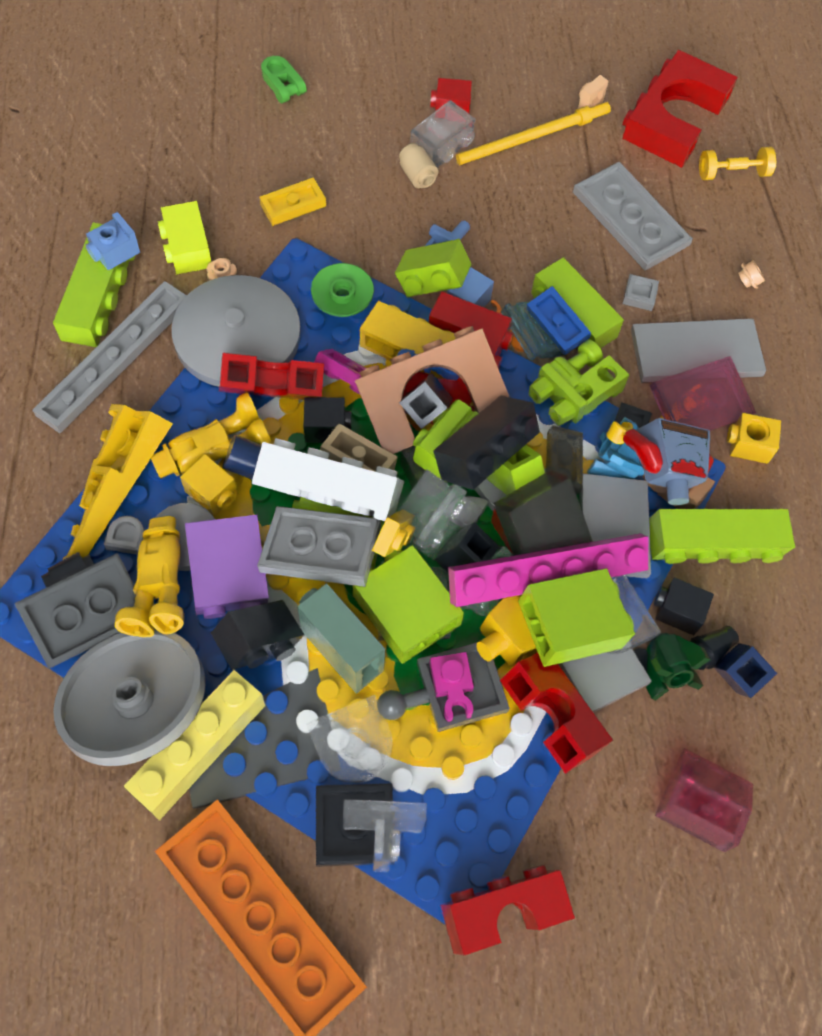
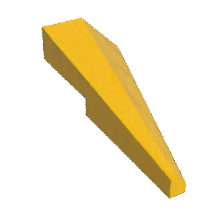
[63,404,173,560]

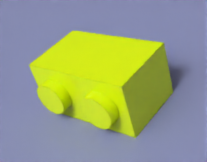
[158,201,211,275]

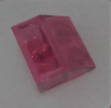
[655,748,753,852]

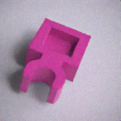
[429,652,474,722]

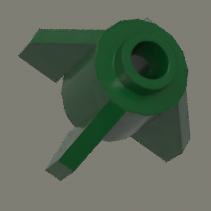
[646,633,710,701]

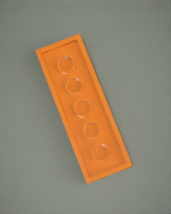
[155,799,367,1036]

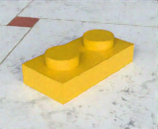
[259,177,326,226]
[372,509,416,557]

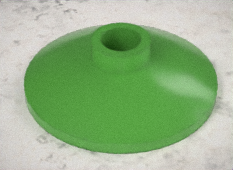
[311,263,374,317]

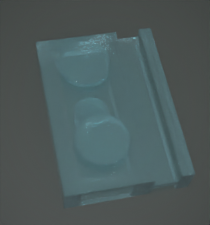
[501,301,564,360]

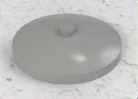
[172,275,301,387]
[53,629,206,766]

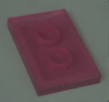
[649,356,756,432]

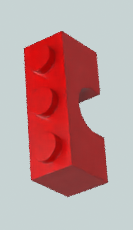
[219,353,324,400]
[500,653,613,774]
[440,864,575,956]

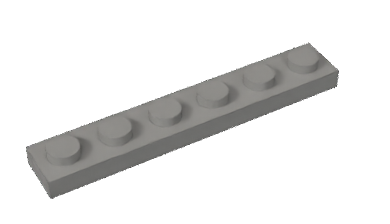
[33,281,187,433]

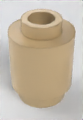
[399,144,438,188]

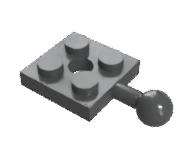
[377,643,510,732]

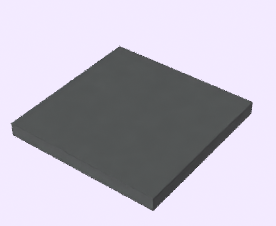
[189,668,341,809]

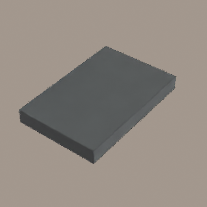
[14,553,136,669]

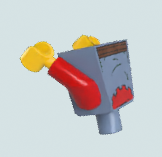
[606,418,714,505]

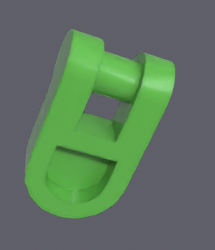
[261,56,307,104]

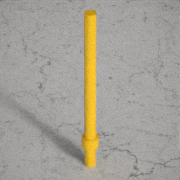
[456,102,611,165]

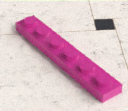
[448,533,648,607]

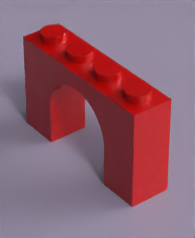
[622,50,738,168]
[403,292,514,425]

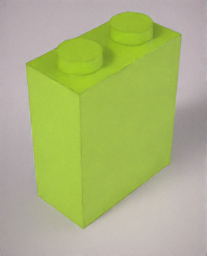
[353,545,464,664]
[518,569,635,667]

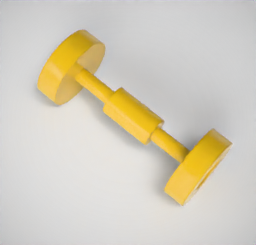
[699,147,776,180]

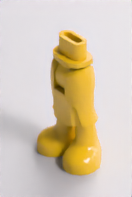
[151,392,272,479]
[114,516,184,637]

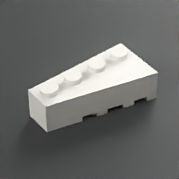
[251,438,404,521]

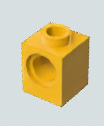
[726,413,781,464]
[180,454,238,516]

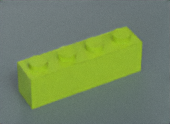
[53,222,135,347]
[649,509,795,564]

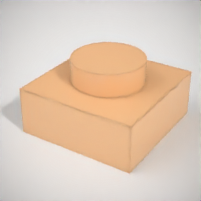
[578,75,609,109]

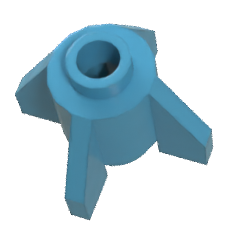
[587,417,644,479]

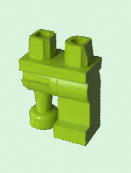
[528,339,629,426]

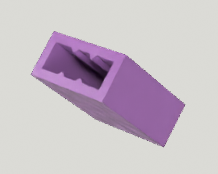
[185,515,269,619]

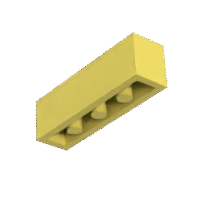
[124,670,265,820]

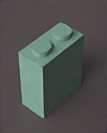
[297,583,385,694]

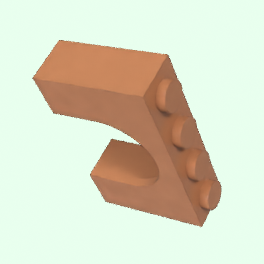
[355,326,509,454]

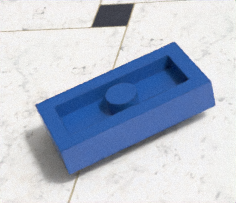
[527,286,591,355]

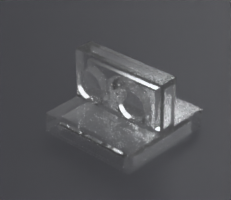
[397,470,483,563]
[343,799,427,872]

